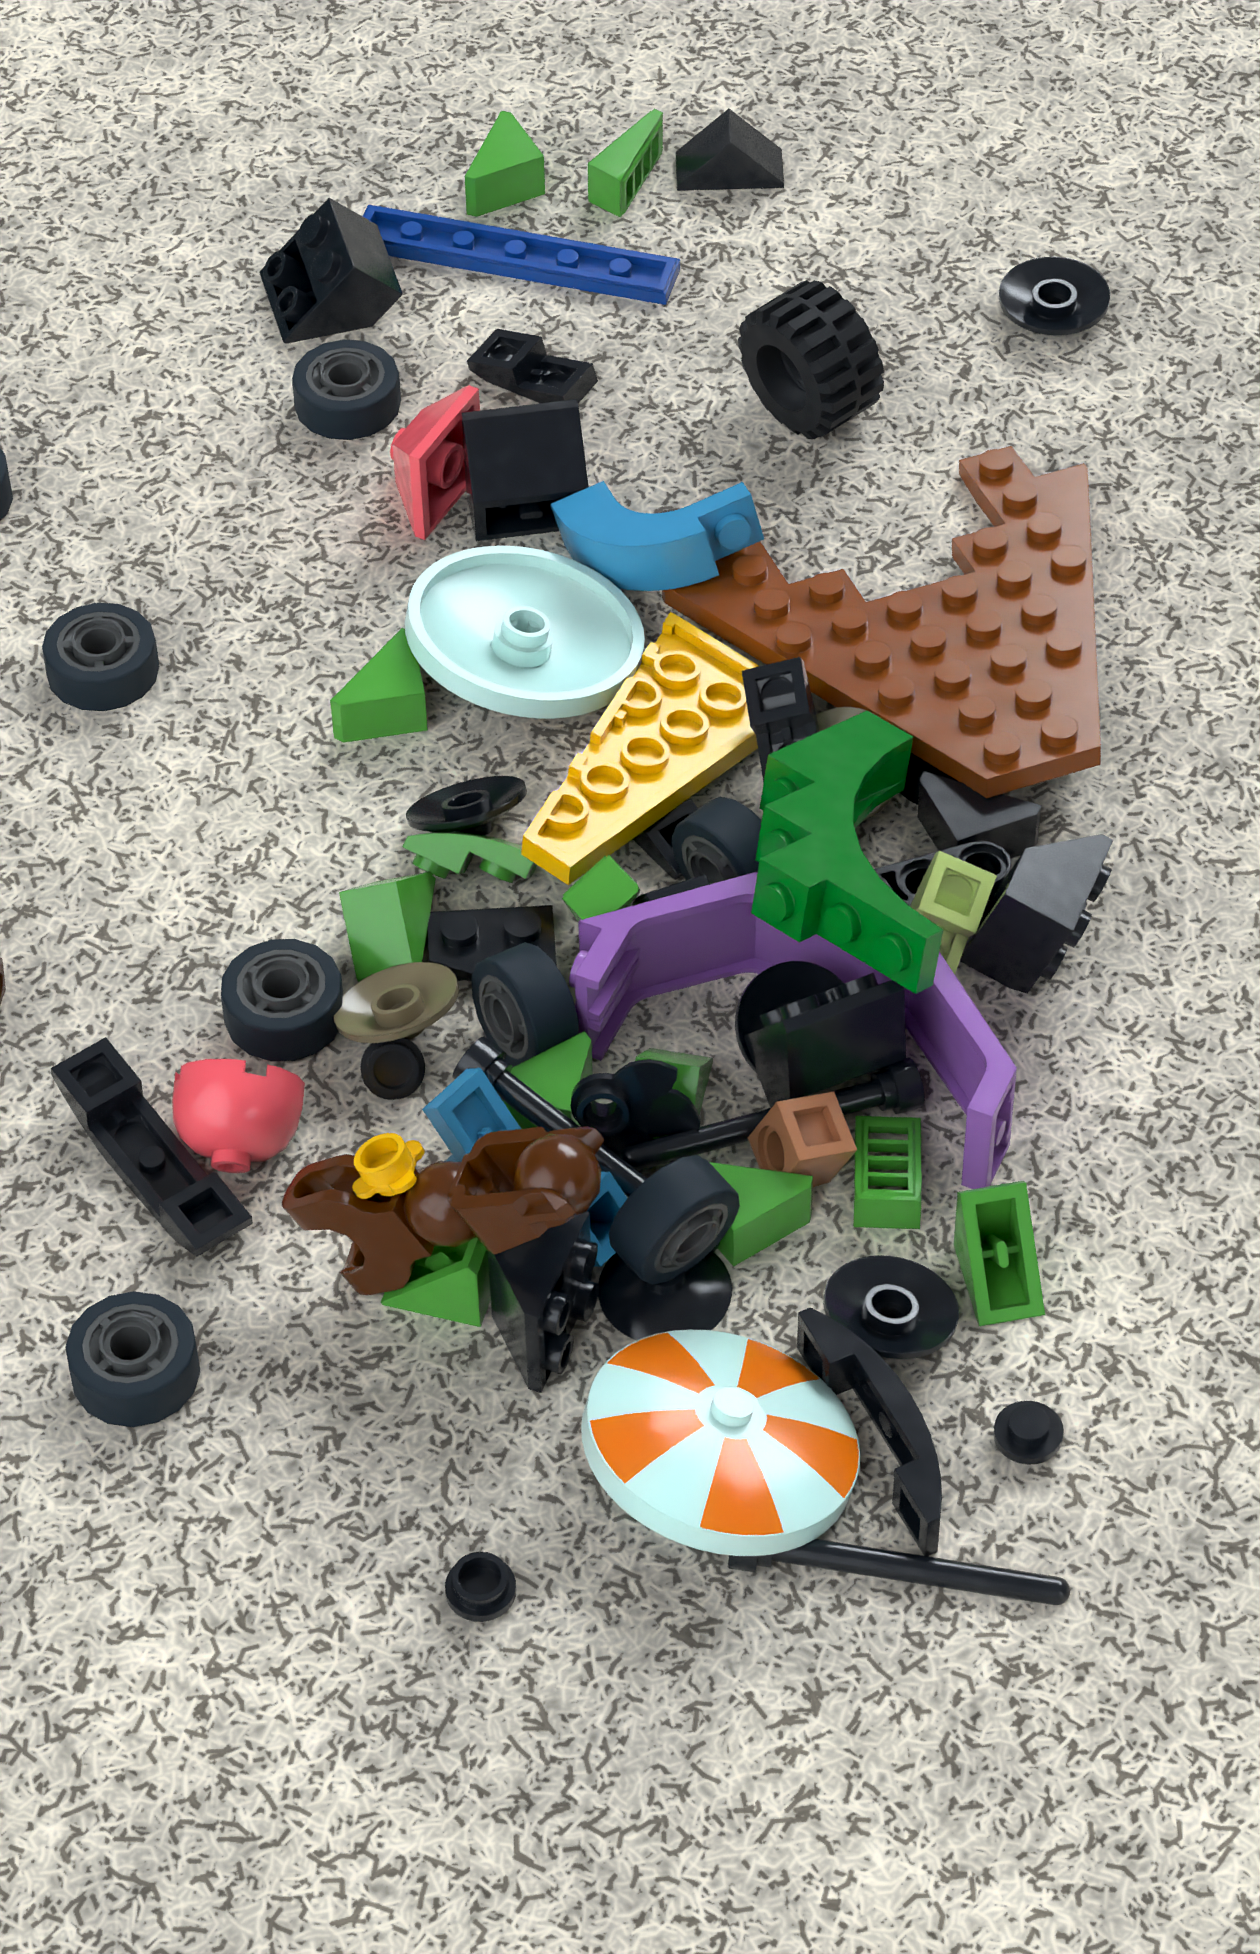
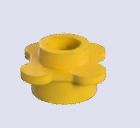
[352,1133,425,1199]

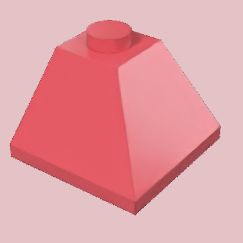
[390,385,480,540]

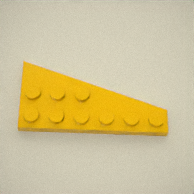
[521,611,759,885]

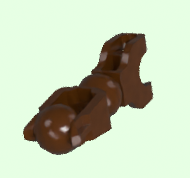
[282,1126,604,1295]

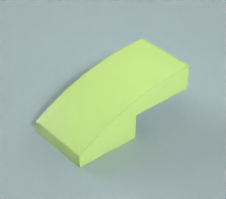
[910,851,997,974]

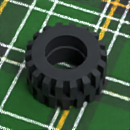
[738,280,884,439]

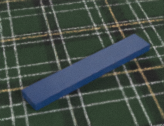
[363,205,680,305]

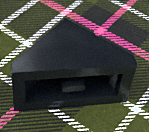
[676,108,784,191]
[917,772,1041,859]

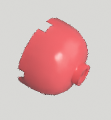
[172,1059,305,1173]

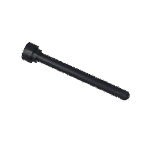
[452,1036,720,1255]
[619,1057,925,1171]
[728,1539,1070,1605]

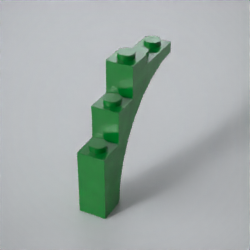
[751,710,943,994]

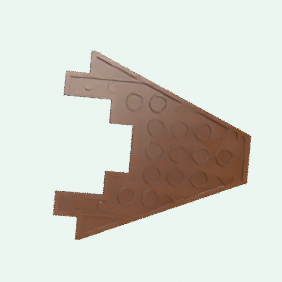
[662,446,1101,798]

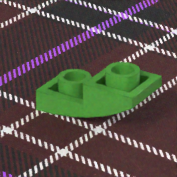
[402,832,537,883]

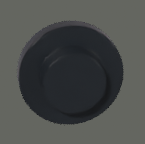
[360,1037,425,1100]
[993,1401,1064,1465]
[445,1552,516,1622]

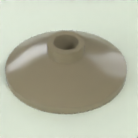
[334,962,459,1043]

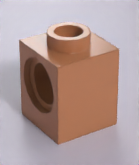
[748,1091,857,1187]

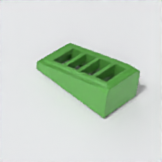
[588,108,663,218]
[562,855,641,921]
[853,1116,922,1229]

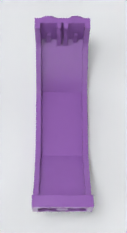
[569,872,1017,1189]

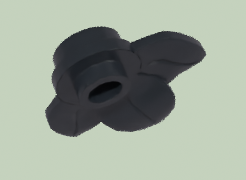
[570,1059,701,1169]

